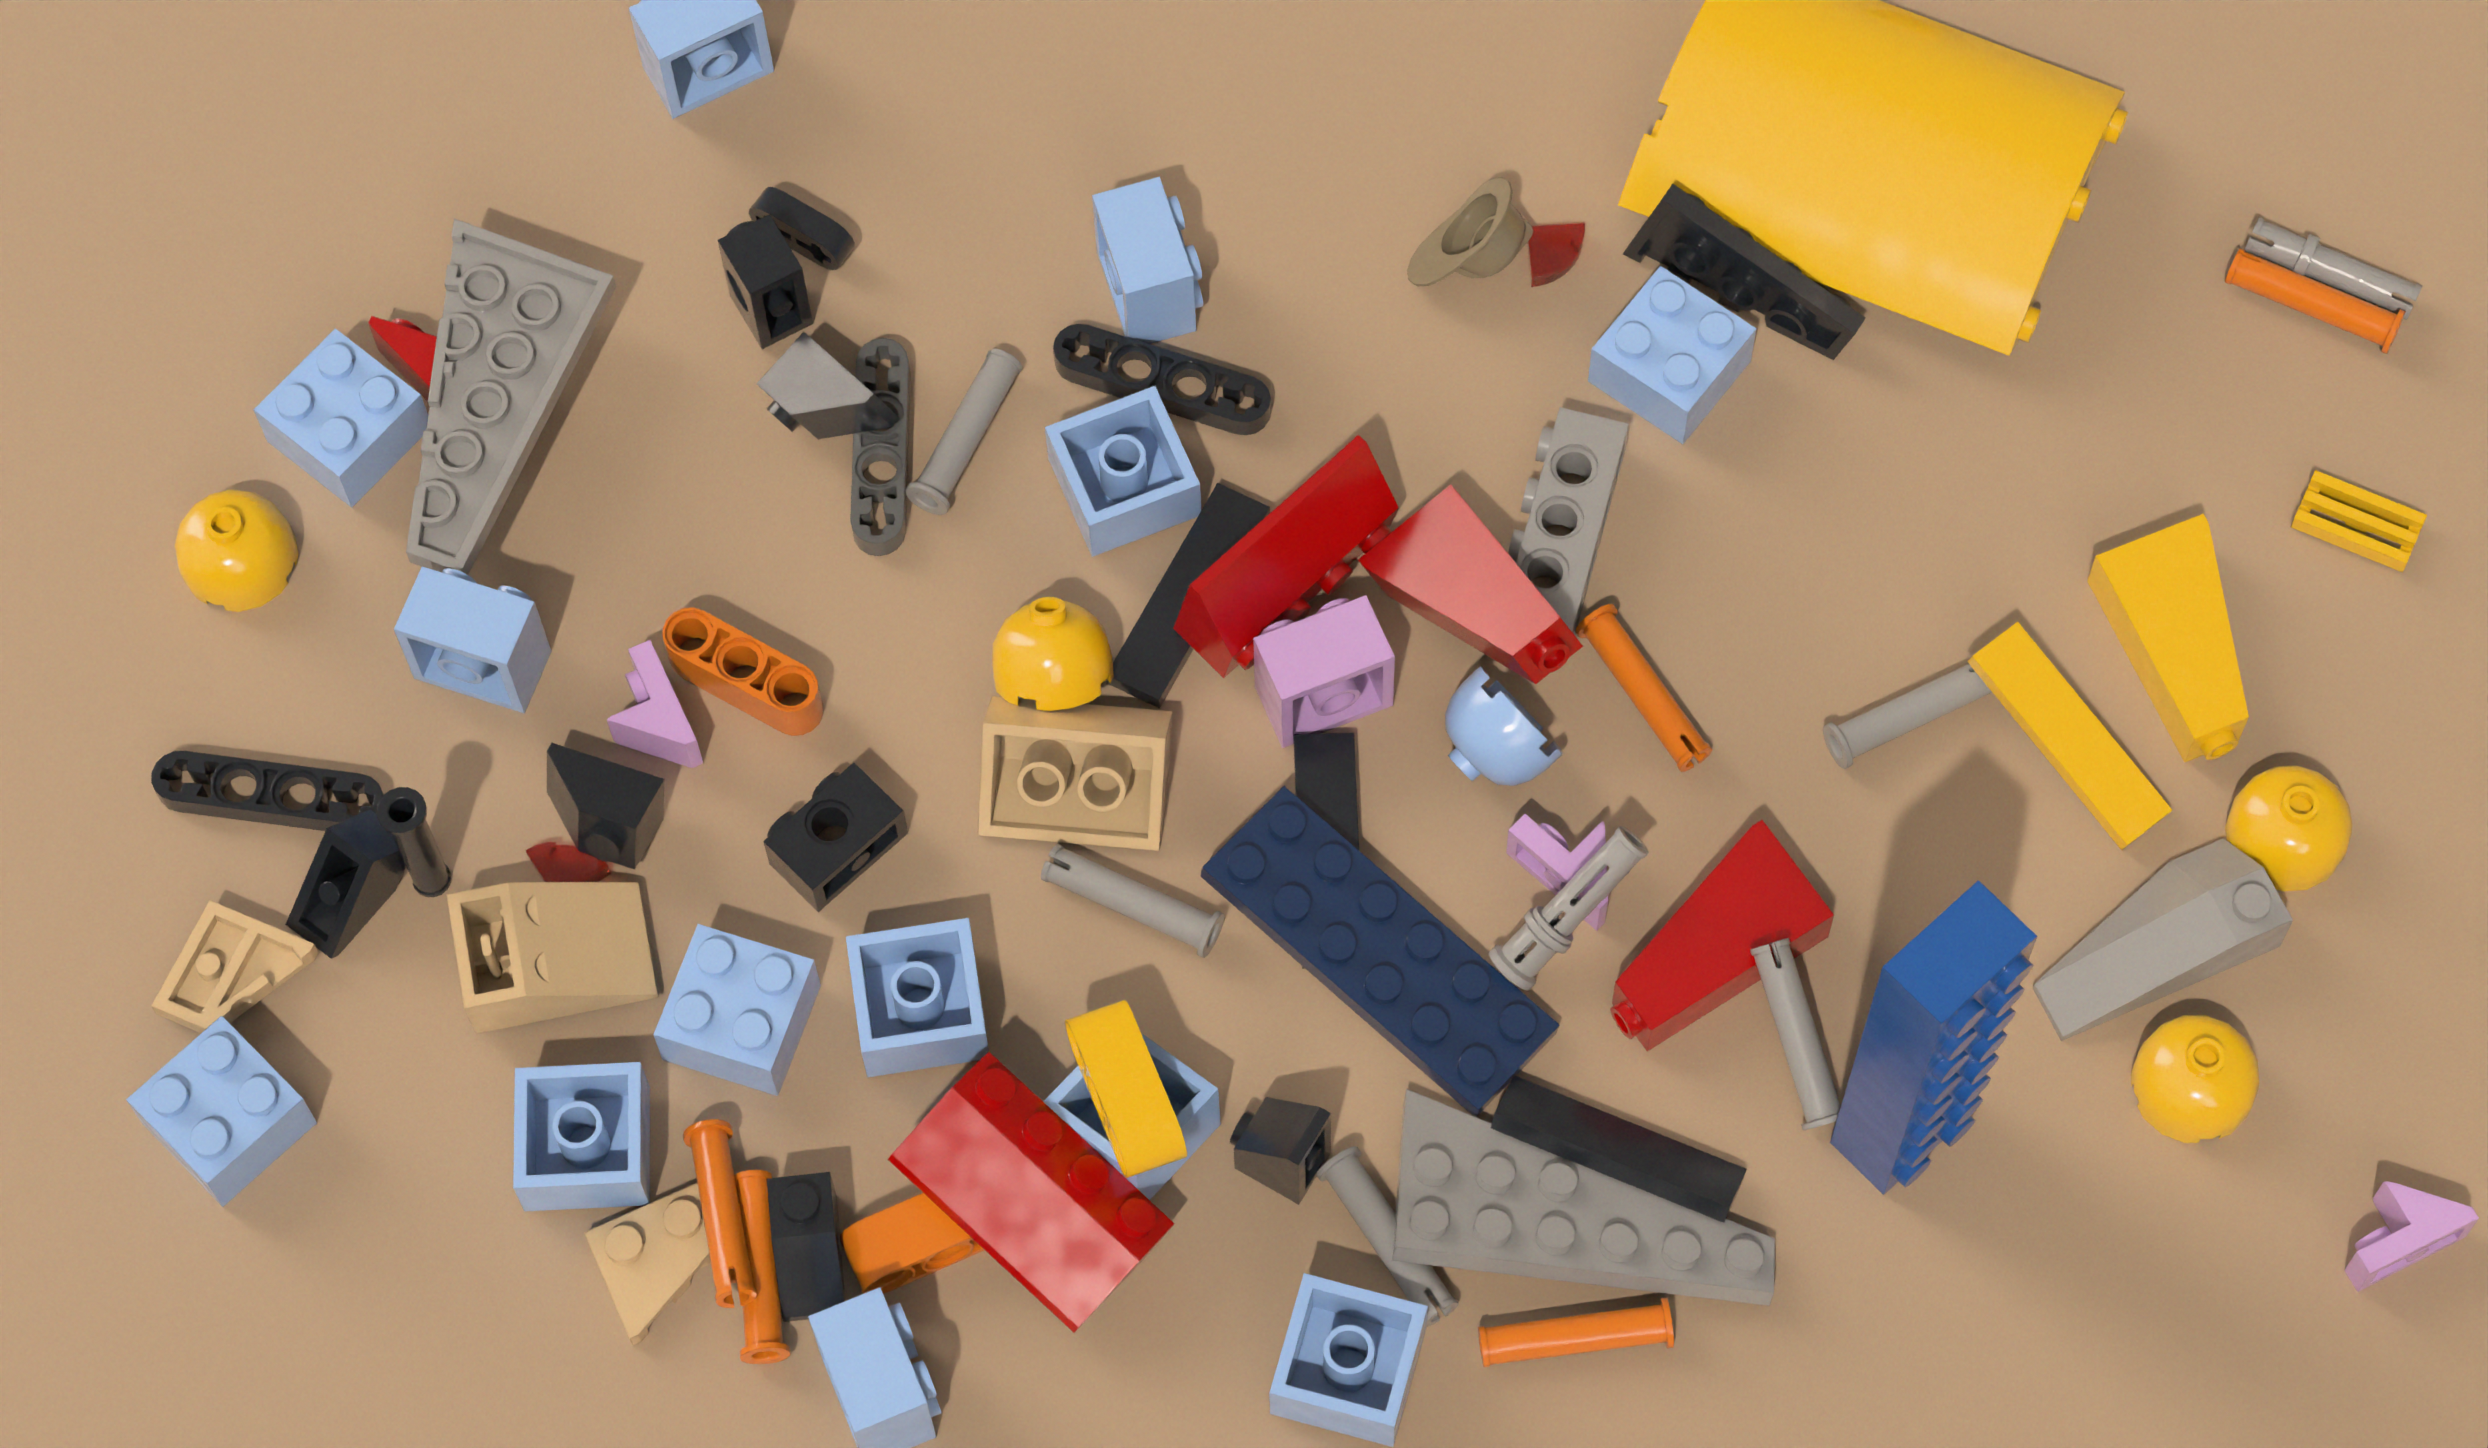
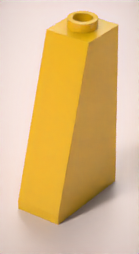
[2087,513,2249,763]

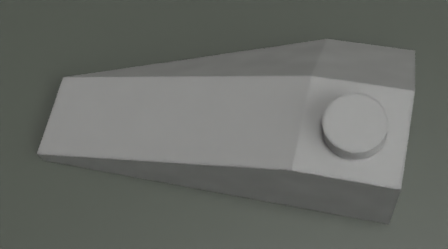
[2033,838,2293,1041]

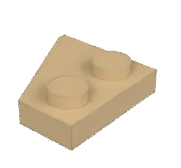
[151,900,319,1033]
[584,1183,711,1346]

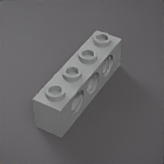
[1508,407,1629,635]

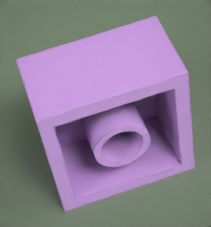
[1253,595,1395,748]

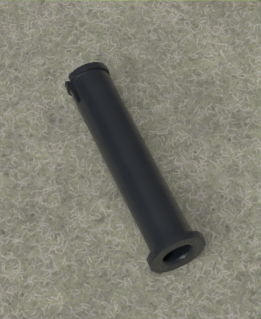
[376,787,451,897]

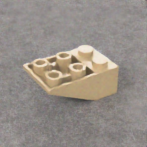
[446,882,659,1034]

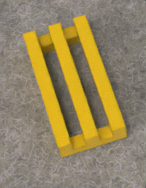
[2291,470,2427,573]

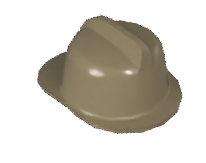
[1407,177,1533,287]

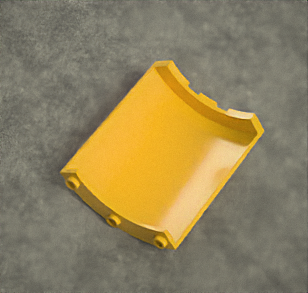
[1618,0,2129,356]

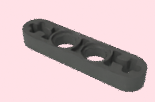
[850,338,911,556]

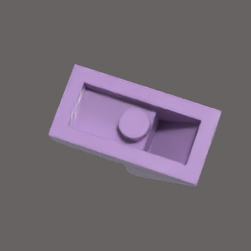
[607,640,704,768]
[1506,814,1608,931]
[2344,1181,2479,1292]

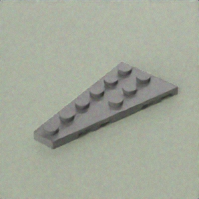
[406,218,616,575]
[1392,1089,1775,1306]

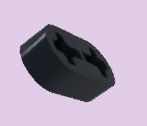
[749,187,855,270]

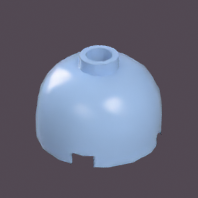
[1445,666,1564,786]

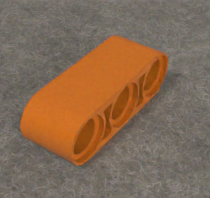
[662,607,823,736]
[839,1193,984,1294]

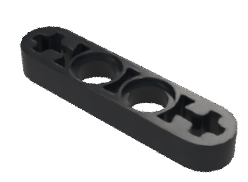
[1053,324,1271,436]
[151,751,384,831]

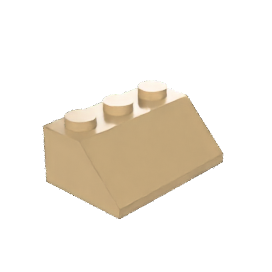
[978,696,1172,851]

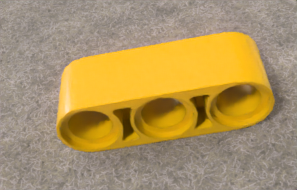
[1065,1000,1187,1178]

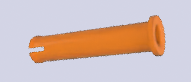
[2225,248,2406,354]
[1575,604,1712,772]
[683,1119,757,1308]
[734,1170,791,1364]
[1478,1297,1674,1367]

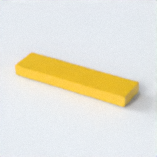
[1967,621,2172,850]

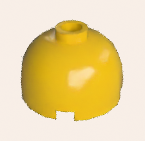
[175,490,299,612]
[992,597,1114,711]
[2225,765,2353,891]
[2131,1015,2259,1143]

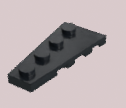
[1623,184,1866,360]

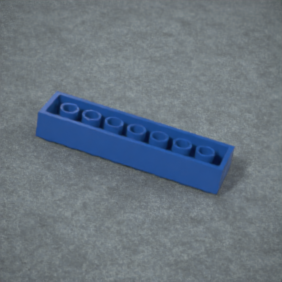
[1830,880,2037,1195]

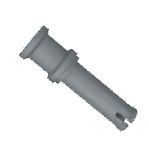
[1489,826,1649,990]

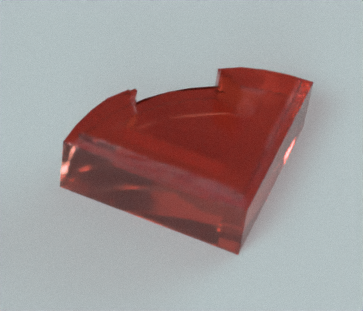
[1527,223,1585,287]
[525,842,611,882]

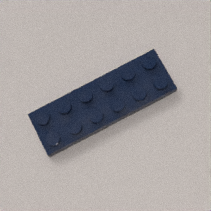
[1200,786,1560,1117]

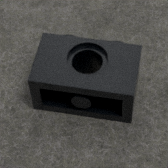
[717,214,813,349]
[763,762,908,913]

